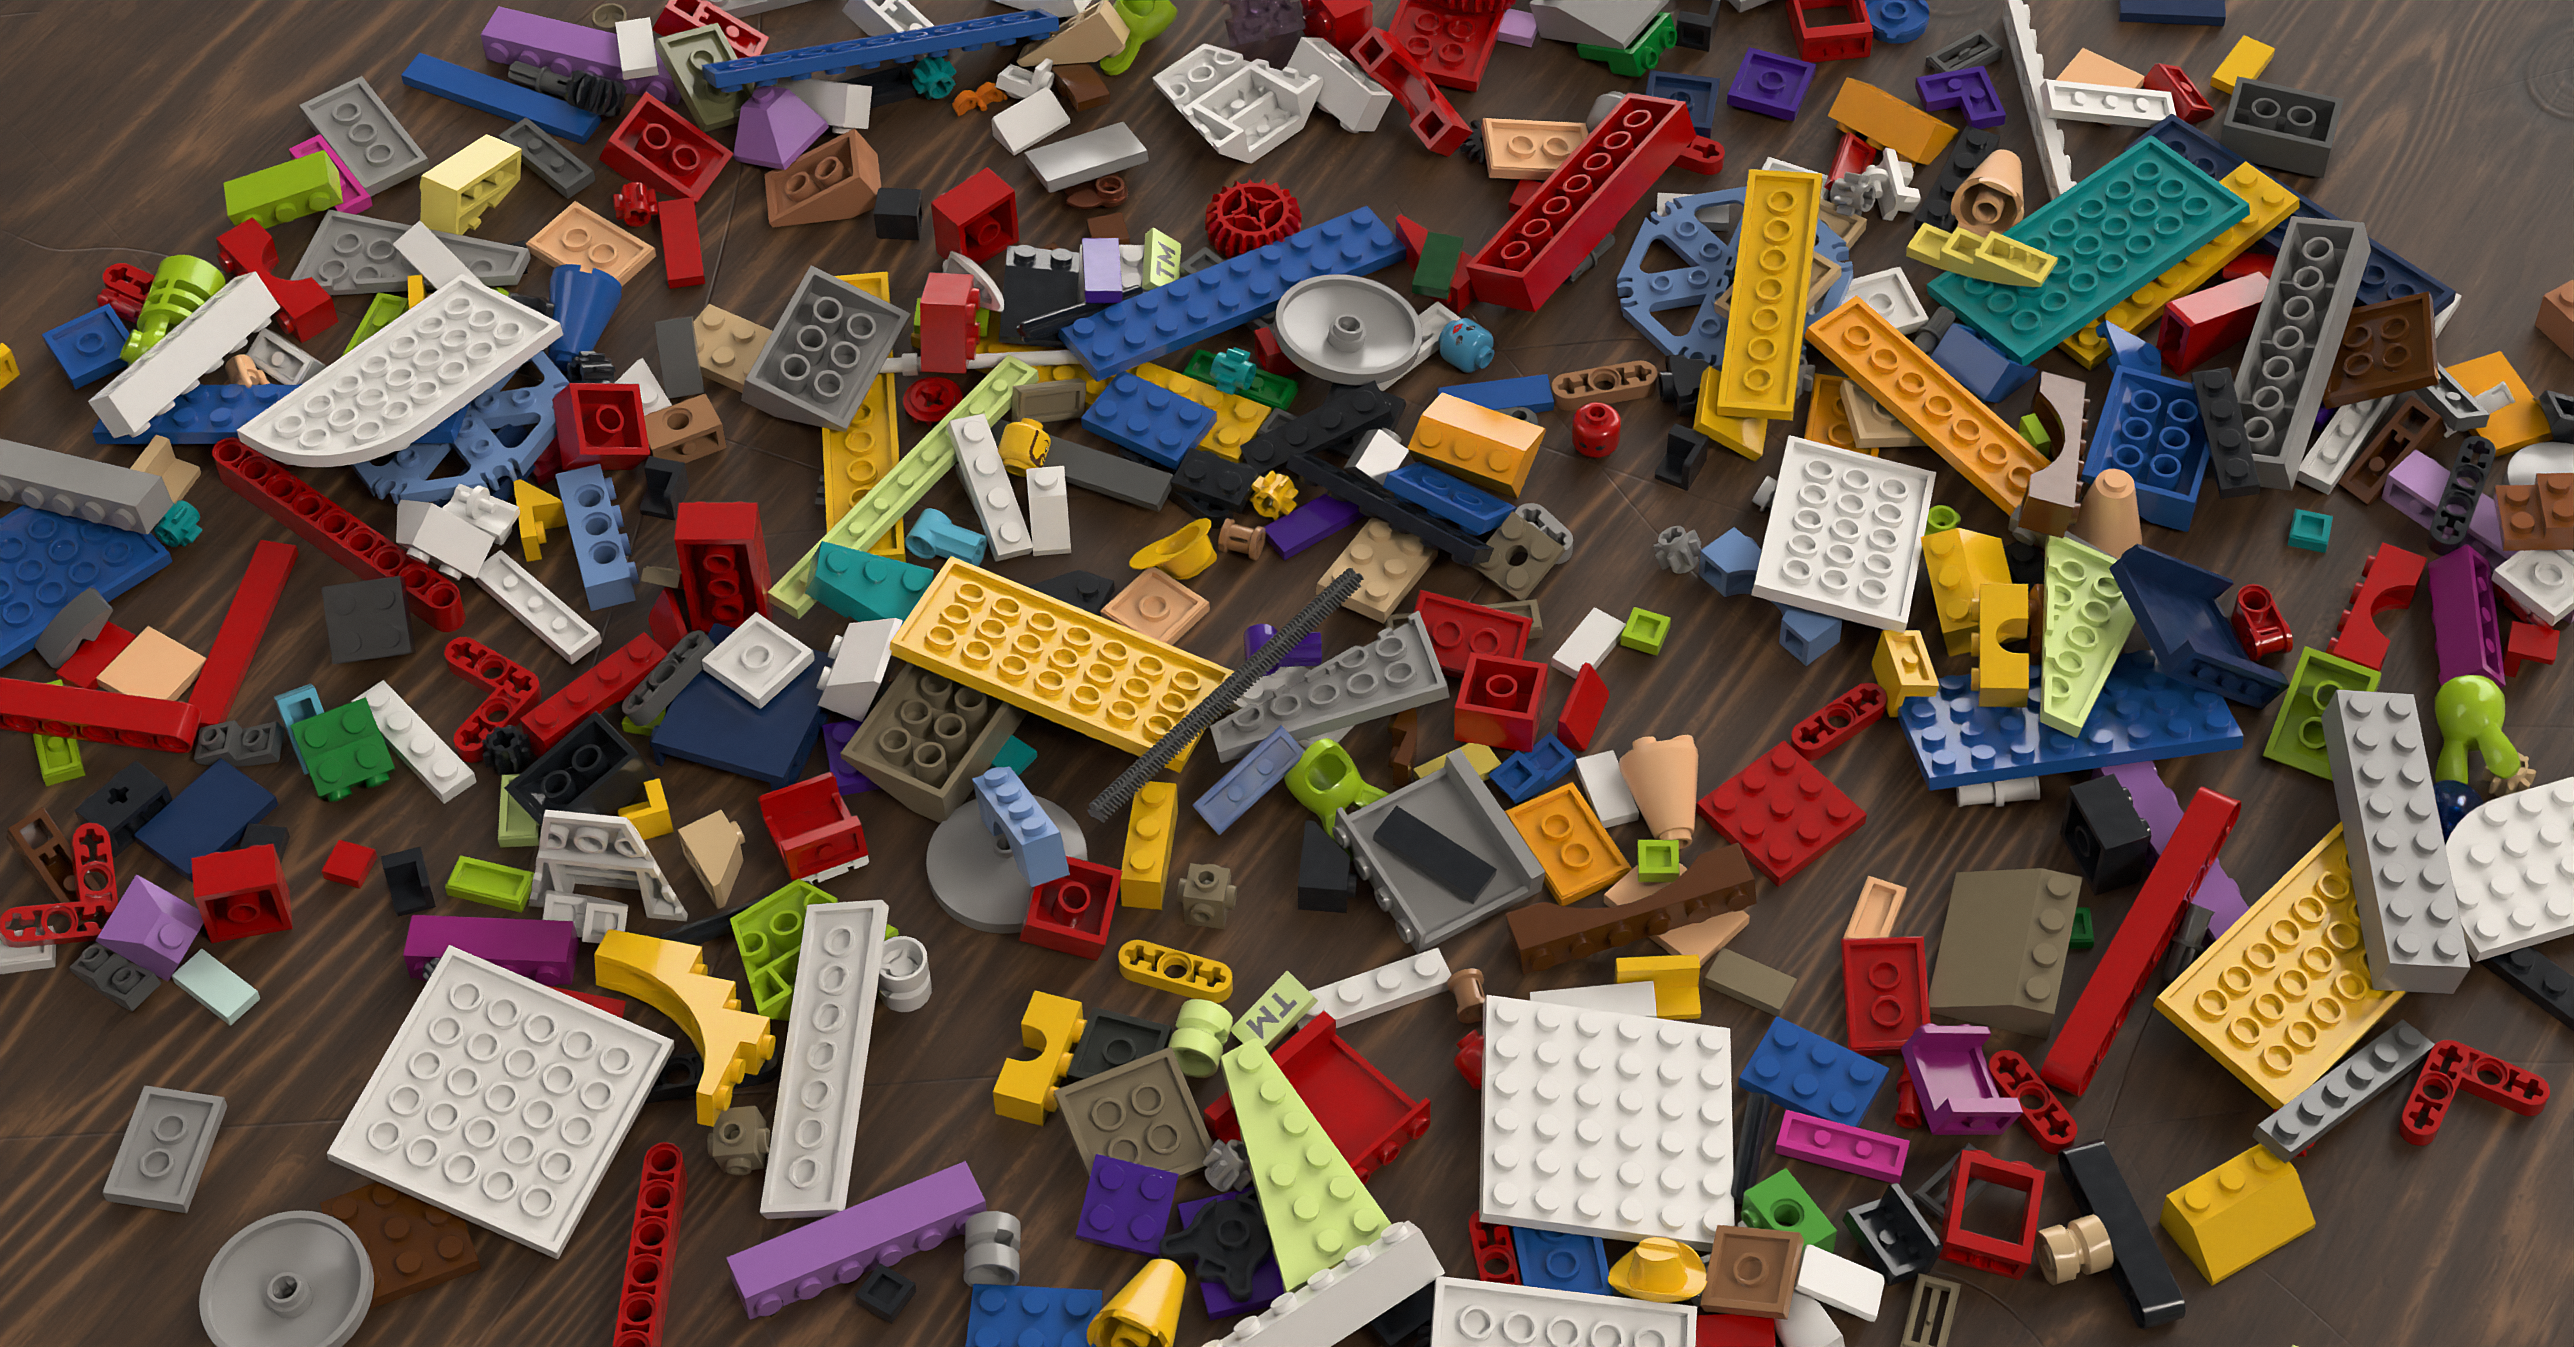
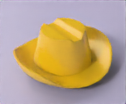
[1608,1237,1707,1303]

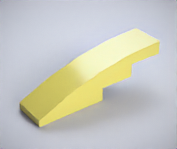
[1906,223,2058,287]

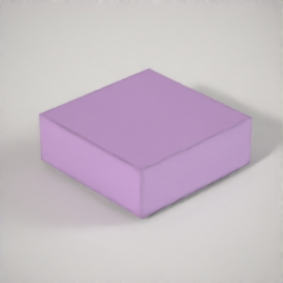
[1498,9,1538,47]

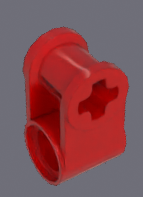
[2231,584,2293,661]

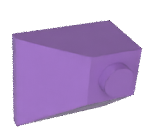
[733,86,829,170]
[96,874,204,982]

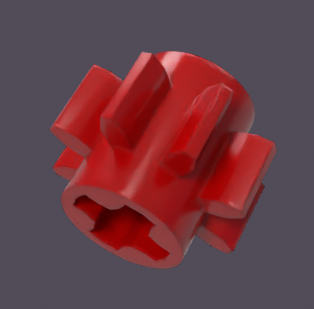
[613,182,659,227]

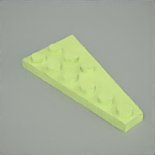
[2040,535,2137,738]
[1221,1037,1392,1294]

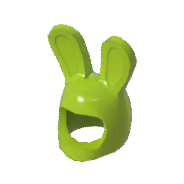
[1100,0,1178,76]
[2435,675,2521,796]
[1284,738,1389,861]

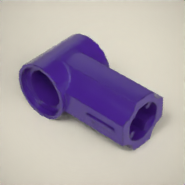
[1243,624,1322,676]

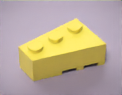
[420,134,522,235]

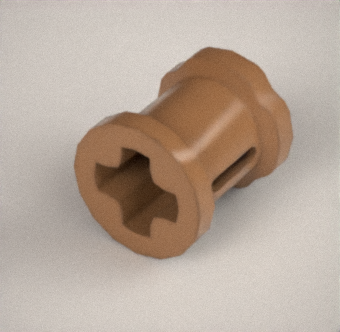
[1218,518,1266,560]
[1447,968,1486,1023]

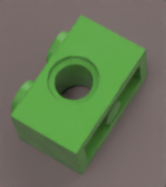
[1741,1168,1837,1253]

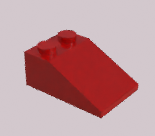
[599,92,734,206]

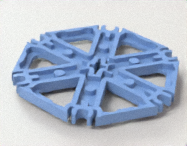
[1617,186,1853,366]
[350,351,569,504]

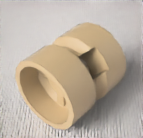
[2034,1214,2113,1285]

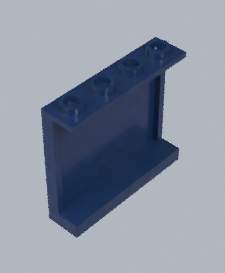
[2109,544,2290,710]
[650,623,834,792]

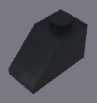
[1298,820,1358,913]

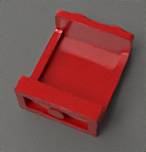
[758,772,869,882]

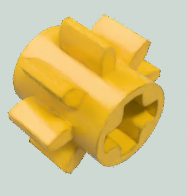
[1249,471,1298,521]

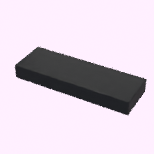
[1373,805,1497,904]

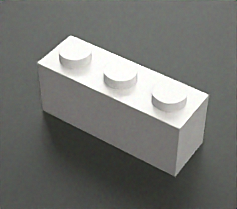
[1287,37,1393,133]

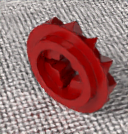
[903,377,963,427]

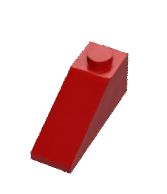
[652,0,769,59]
[1396,214,1477,314]

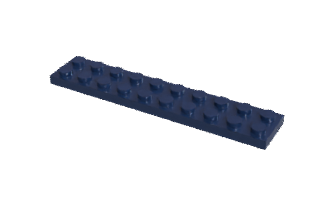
[2124,113,2456,318]

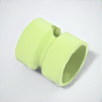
[1168,999,1233,1078]

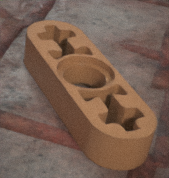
[1552,360,1657,411]

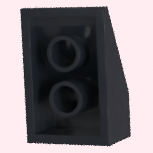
[999,245,1080,349]
[504,711,656,828]

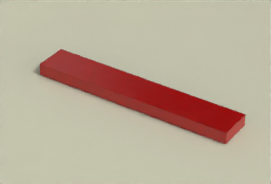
[188,540,299,730]

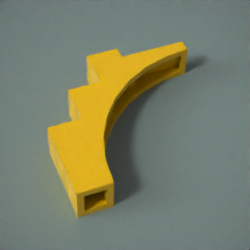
[594,929,776,1127]

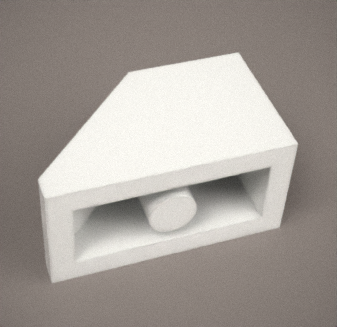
[1026,466,1071,556]

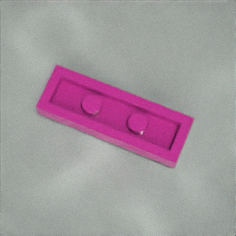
[289,134,373,215]
[1775,1110,1910,1184]

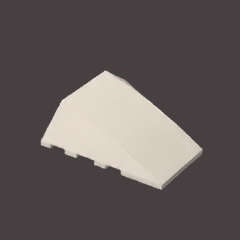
[1152,43,1324,164]
[529,810,688,921]

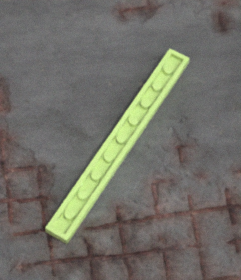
[768,354,1039,619]

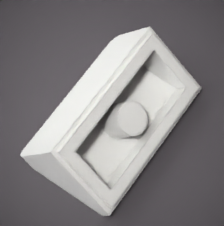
[991,87,1070,156]
[246,328,327,385]
[1795,1244,1884,1322]

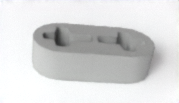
[1515,503,1573,564]

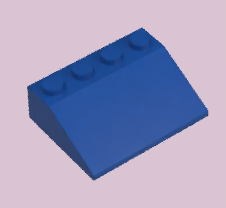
[2081,365,2210,532]

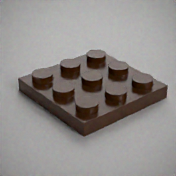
[2322,291,2439,409]
[320,1182,481,1310]

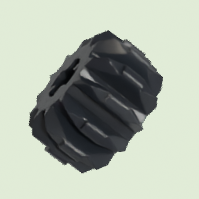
[565,70,627,117]

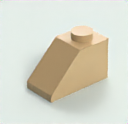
[678,810,745,909]

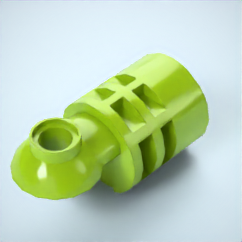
[119,255,226,367]

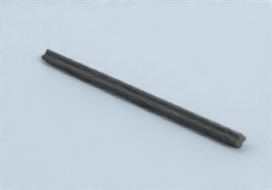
[1087,568,1364,823]

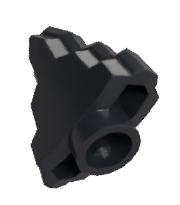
[1658,355,1722,416]

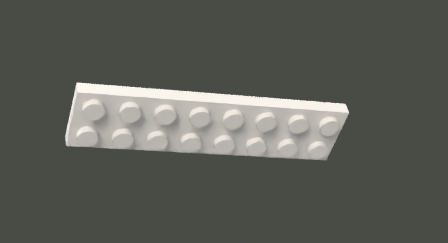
[760,900,889,1219]

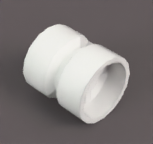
[878,936,932,1012]

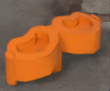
[952,82,1008,117]

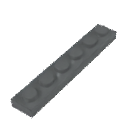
[2252,1019,2435,1163]

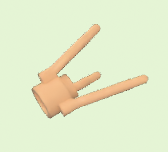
[224,354,271,388]

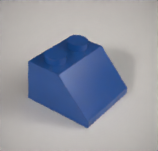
[1930,323,2038,404]

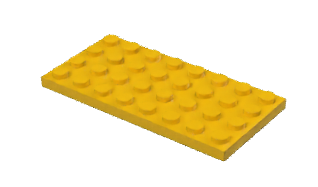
[889,556,1234,773]
[2152,821,2408,1109]

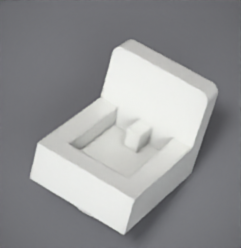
[995,58,1055,99]

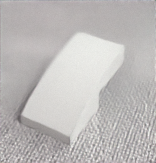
[542,890,628,943]

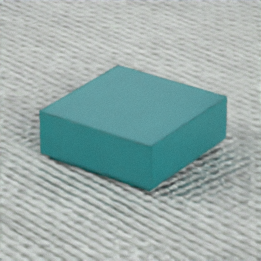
[2287,509,2333,553]
[989,735,1037,776]

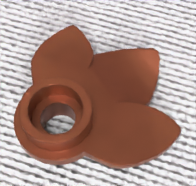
[1063,172,1128,209]

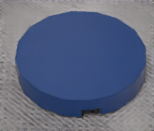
[1864,0,1929,44]

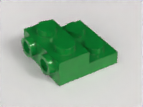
[1576,12,1677,77]
[290,697,395,803]

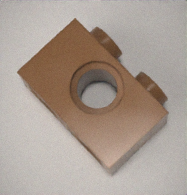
[644,393,726,463]

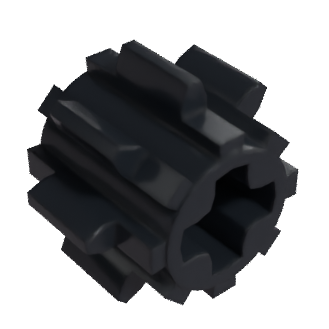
[566,351,616,384]
[482,725,532,776]

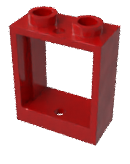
[1785,0,1873,63]
[1937,1149,2046,1281]

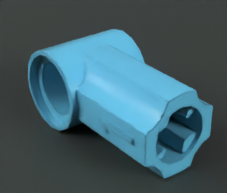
[905,508,987,567]

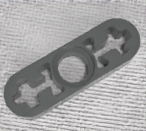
[622,630,716,726]

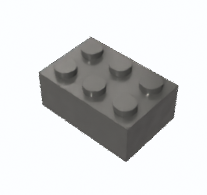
[2220,76,2344,179]

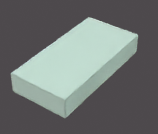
[172,949,260,1026]

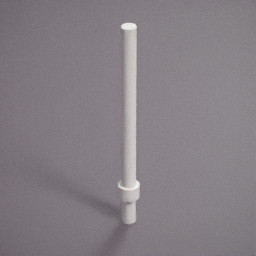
[879,350,1081,376]

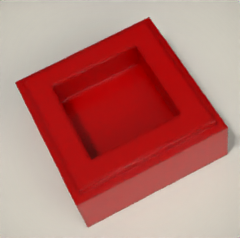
[322,840,378,889]

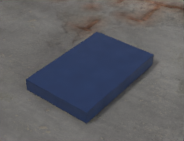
[2118,0,2226,26]
[134,758,279,882]

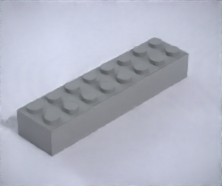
[2234,216,2371,491]
[2321,690,2470,994]

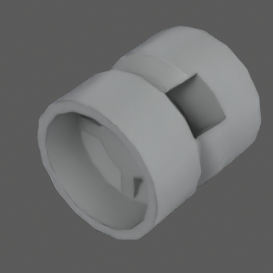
[963,1211,1021,1287]

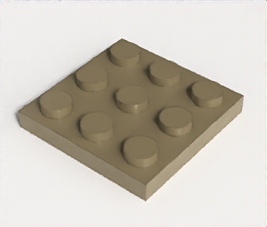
[1053,1047,1213,1180]

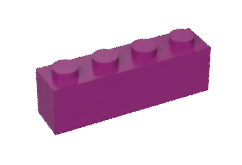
[2427,544,2506,689]
[403,915,579,986]

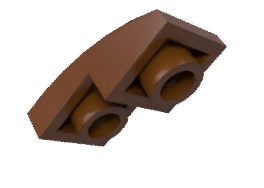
[1051,63,1110,112]
[1388,707,1417,788]

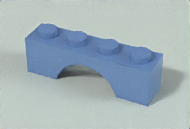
[1698,527,1843,666]
[972,766,1070,888]

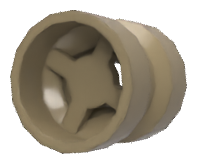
[592,3,628,34]

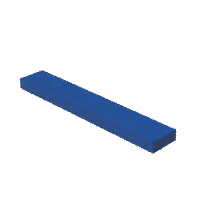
[401,53,602,145]

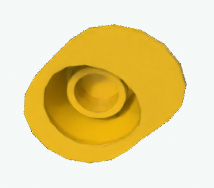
[1129,518,1217,580]

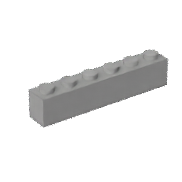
[0,439,173,535]

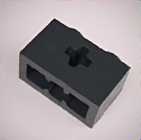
[75,760,173,858]

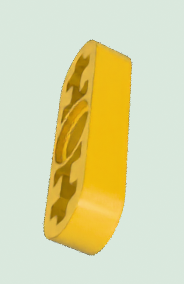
[1118,940,1233,1004]

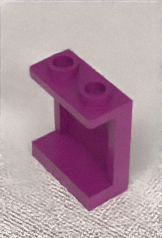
[1901,1023,2023,1135]

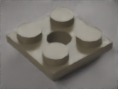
[1472,511,1566,601]

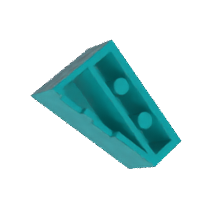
[805,541,934,628]

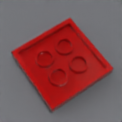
[1388,0,1505,92]
[1696,740,1867,887]

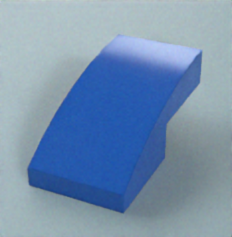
[1488,732,1577,804]

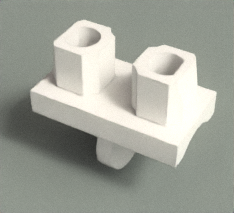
[1862,148,1921,221]
[442,483,520,545]

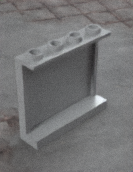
[1332,748,1545,954]

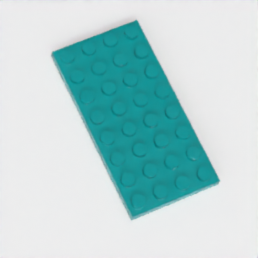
[1926,135,2250,366]

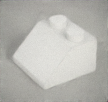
[396,500,495,581]
[816,618,903,722]

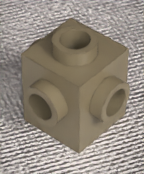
[1177,863,1237,929]
[707,1106,771,1175]

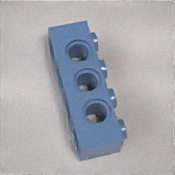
[555,464,640,611]

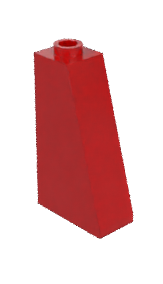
[2156,271,2269,377]

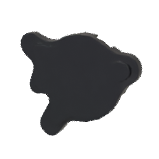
[1159,1188,1273,1303]

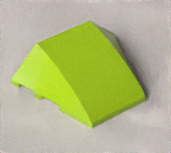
[730,878,899,1021]

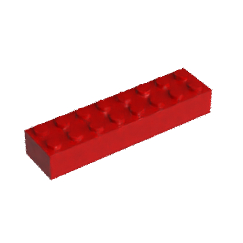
[1466,93,1697,313]

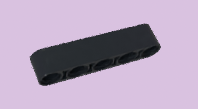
[2057,1139,2186,1330]

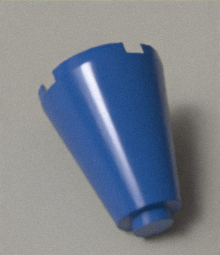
[549,264,622,371]

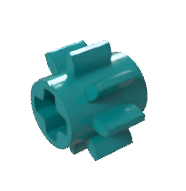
[912,56,957,100]
[1210,347,1256,395]
[154,500,202,547]

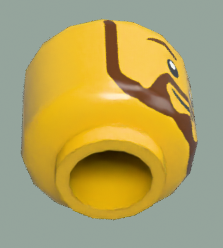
[998,418,1051,477]

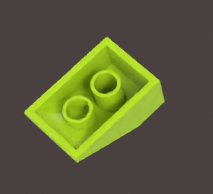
[2263,646,2381,782]

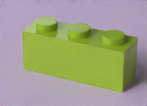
[224,150,343,229]

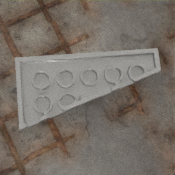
[290,209,531,295]
[1210,610,1450,763]

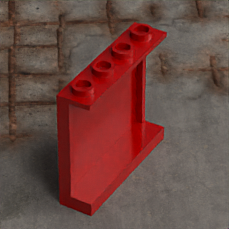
[1204,1010,1431,1185]

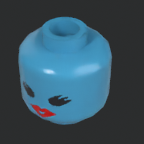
[1438,318,1494,373]

